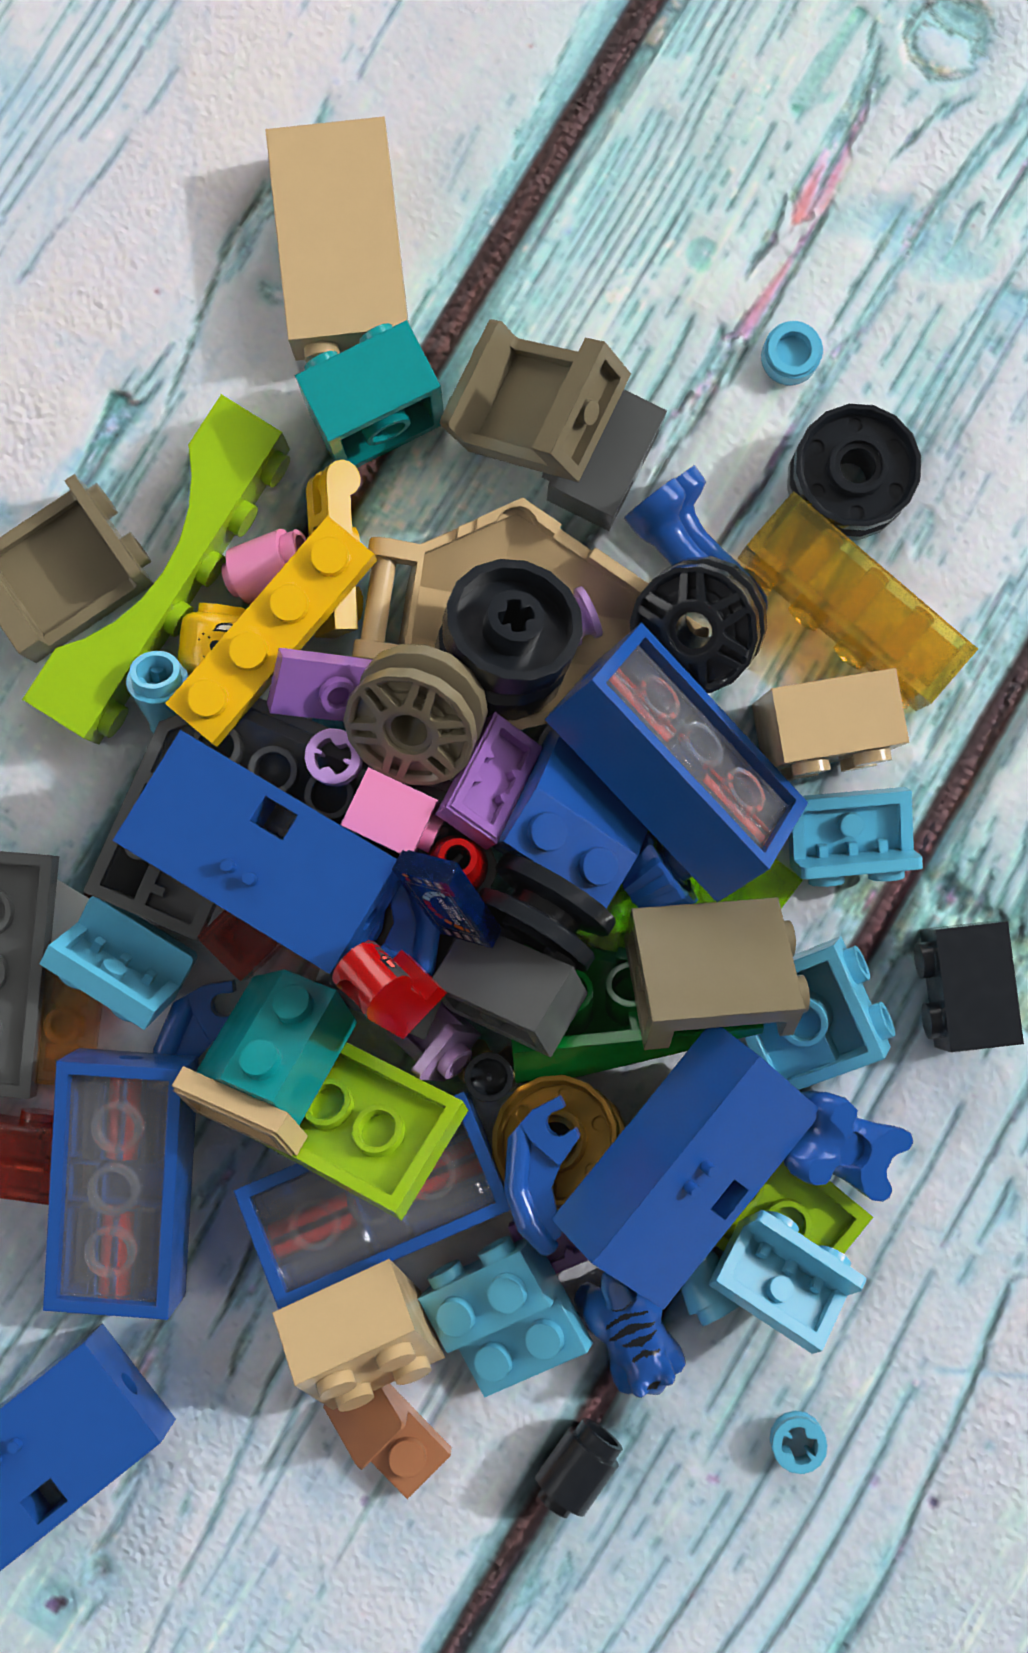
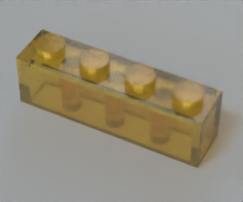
[737,491,978,711]

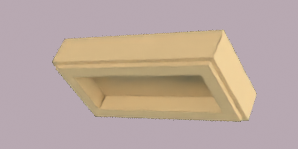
[172,1066,308,1156]

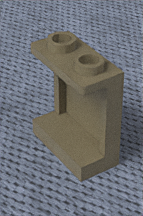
[440,319,631,482]
[0,474,154,663]
[624,897,810,1050]

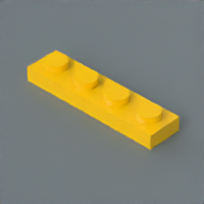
[165,515,377,747]

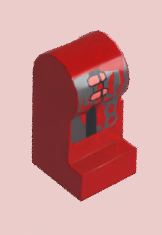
[332,940,447,1039]

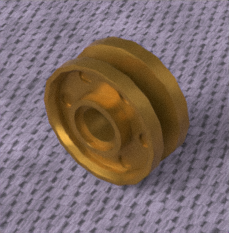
[492,1075,626,1210]

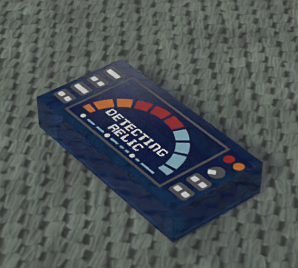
[392,850,502,948]

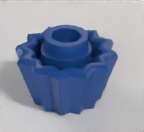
[622,832,698,908]

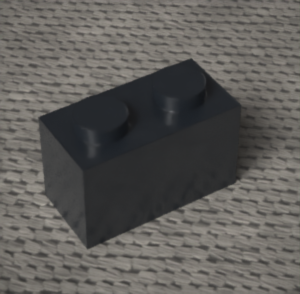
[914,921,1024,1052]

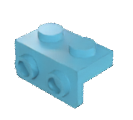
[788,787,923,887]
[39,896,198,1030]
[707,1210,867,1354]

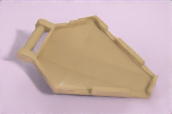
[352,497,709,730]

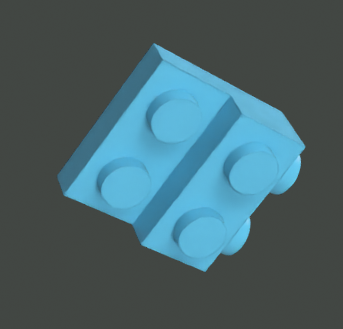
[745,936,895,1090]
[418,1235,593,1398]

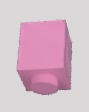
[341,767,444,860]

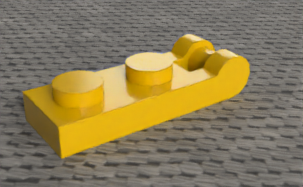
[306,459,363,638]

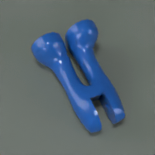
[624,465,769,612]

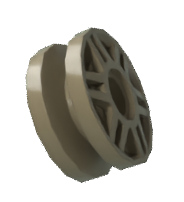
[343,644,488,786]

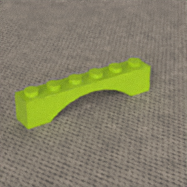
[22,394,290,745]

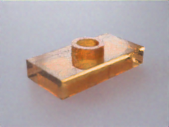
[35,969,103,1086]

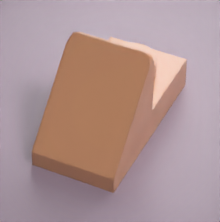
[323,1384,452,1499]

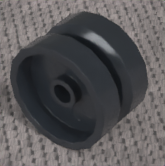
[435,559,583,720]

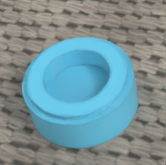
[761,321,823,385]

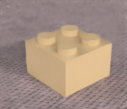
[752,668,909,781]
[272,1259,445,1412]

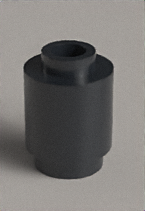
[535,1418,623,1518]

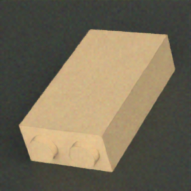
[265,116,409,363]

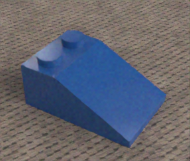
[492,728,648,909]

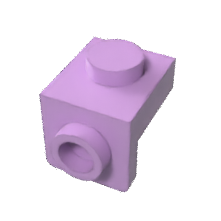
[386,1002,482,1081]

